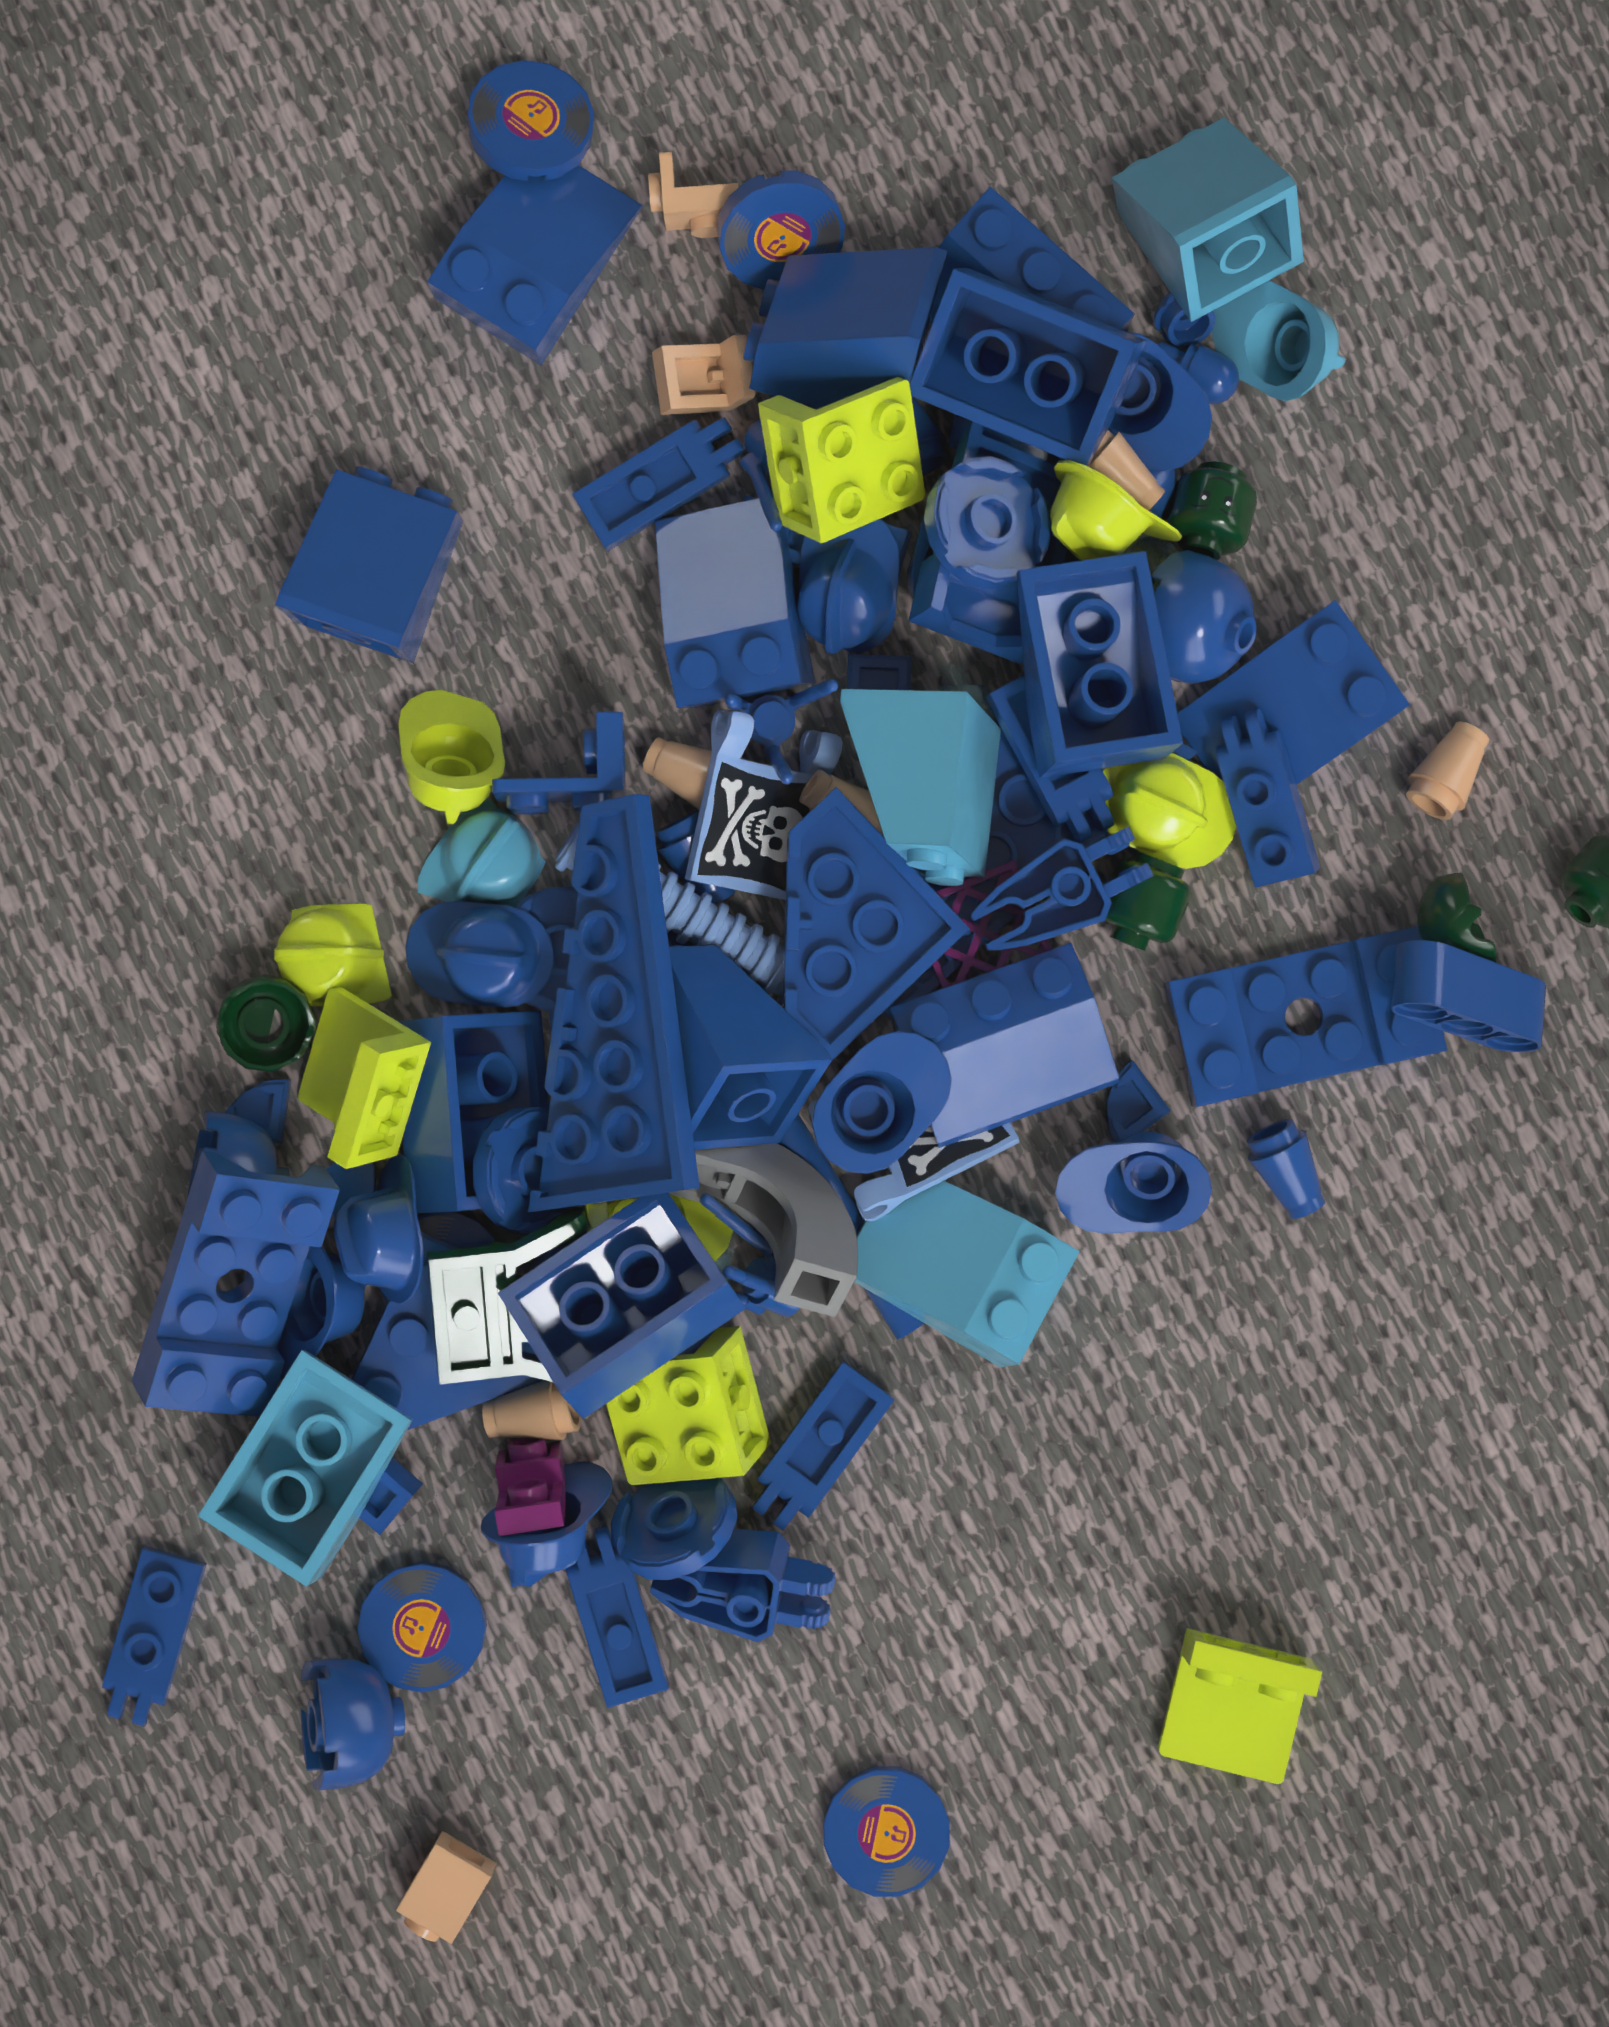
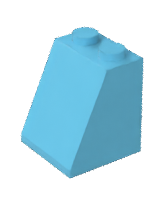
[1112,118,1304,322]
[840,689,1001,886]

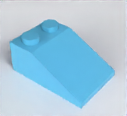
[854,1173,1080,1367]
[198,1350,413,1587]

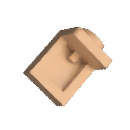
[648,152,739,238]
[652,335,755,415]

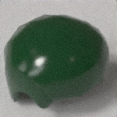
[1417,873,1496,963]
[216,974,316,1072]

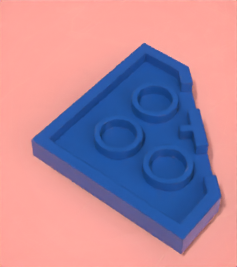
[783,787,970,1060]
[351,1231,543,1430]

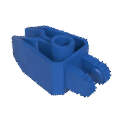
[970,827,1154,950]
[650,1529,836,1642]

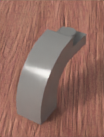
[669,1143,858,1317]

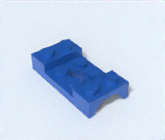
[908,414,1067,665]
[1164,926,1448,1107]
[132,1151,340,1417]

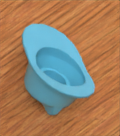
[1211,280,1346,401]
[417,798,546,908]

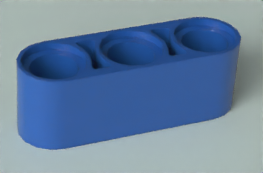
[1391,940,1546,1052]

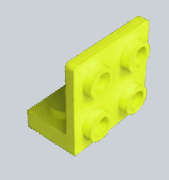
[758,377,925,544]
[298,987,431,1169]
[606,1326,771,1485]
[1158,1628,1322,1784]

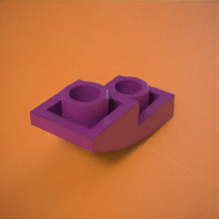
[494,1438,565,1536]

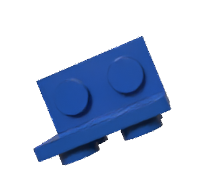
[492,712,626,815]

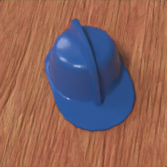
[1108,331,1212,471]
[797,518,900,654]
[406,901,554,1008]
[812,1031,952,1174]
[1055,1131,1212,1234]
[334,1154,423,1304]
[277,1246,366,1380]
[481,1461,612,1587]

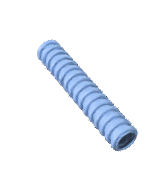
[555,822,784,1006]

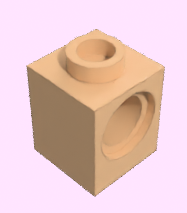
[396,1831,497,1944]

